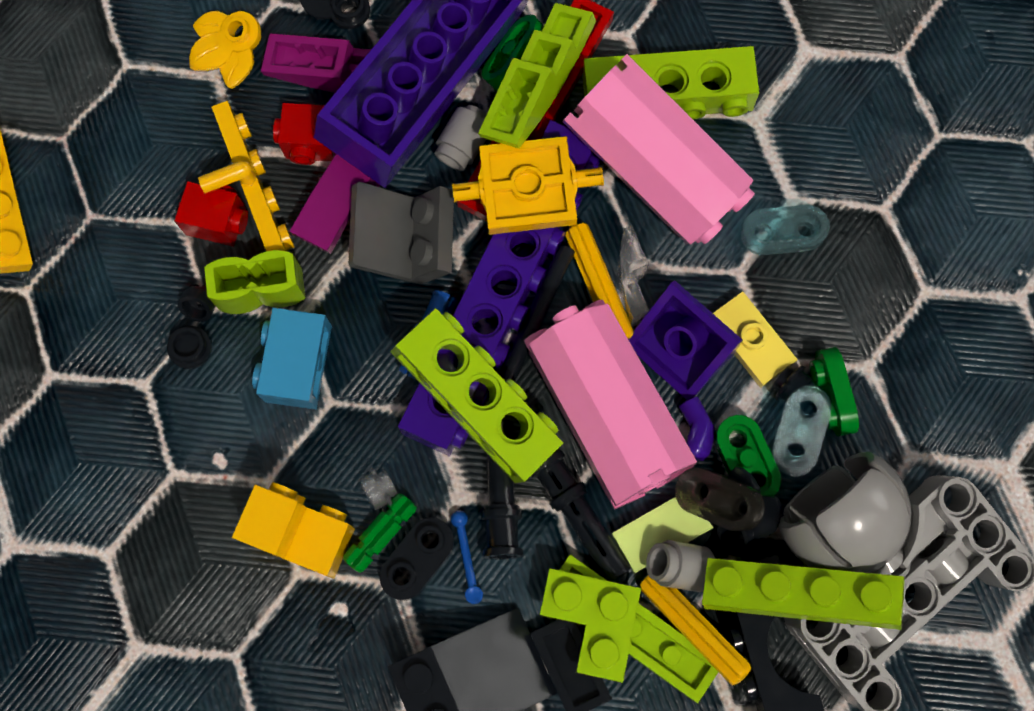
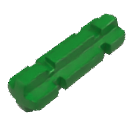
[343,493,416,573]

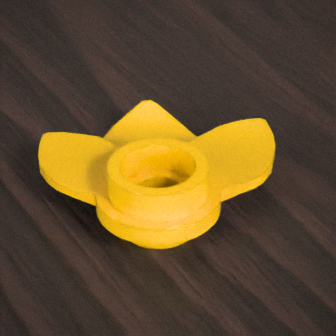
[189,11,261,89]

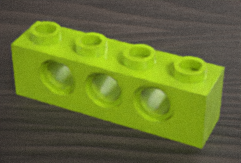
[583,46,759,120]
[390,308,563,483]

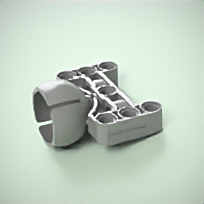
[779,452,1034,711]

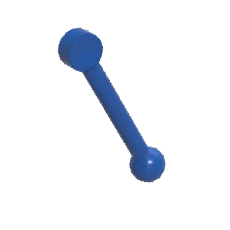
[450,510,483,604]

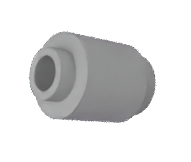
[434,105,487,171]
[646,540,715,592]

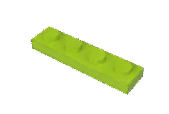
[544,555,718,703]
[702,558,905,630]

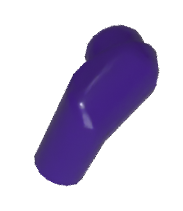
[679,397,716,461]

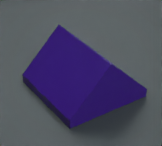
[628,280,743,401]

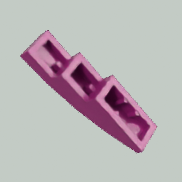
[261,33,371,93]
[289,154,380,254]

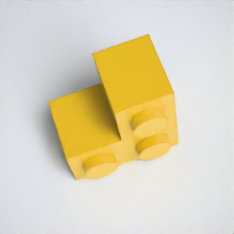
[232,482,355,579]

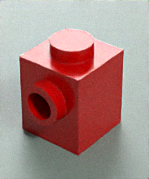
[273,103,336,165]
[174,181,248,247]

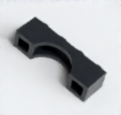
[727,555,824,711]

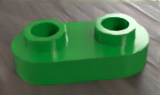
[481,14,544,91]
[809,347,859,437]
[715,415,781,496]

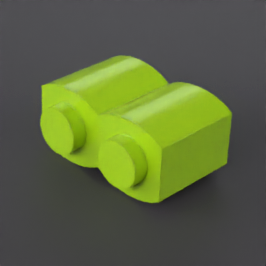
[204,250,306,314]

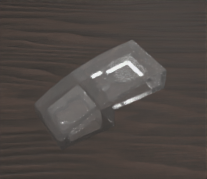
[618,225,649,327]

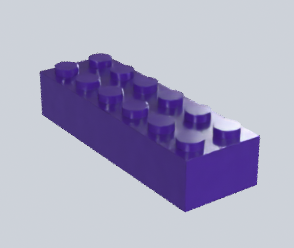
[314,0,528,188]

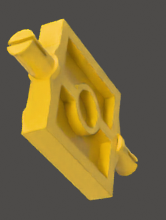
[452,136,604,235]

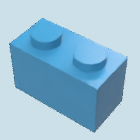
[252,308,332,410]

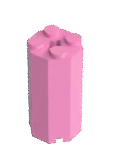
[563,54,755,245]
[524,300,697,510]

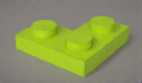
[540,568,641,683]

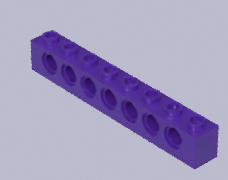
[398,120,601,457]

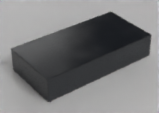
[530,620,612,711]

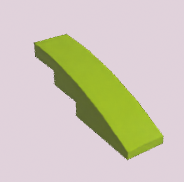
[478,3,596,148]

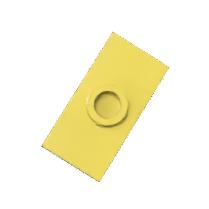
[713,292,798,388]

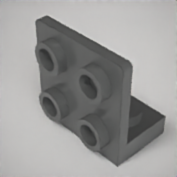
[348,182,454,285]

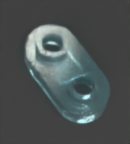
[740,205,830,255]
[772,386,832,476]

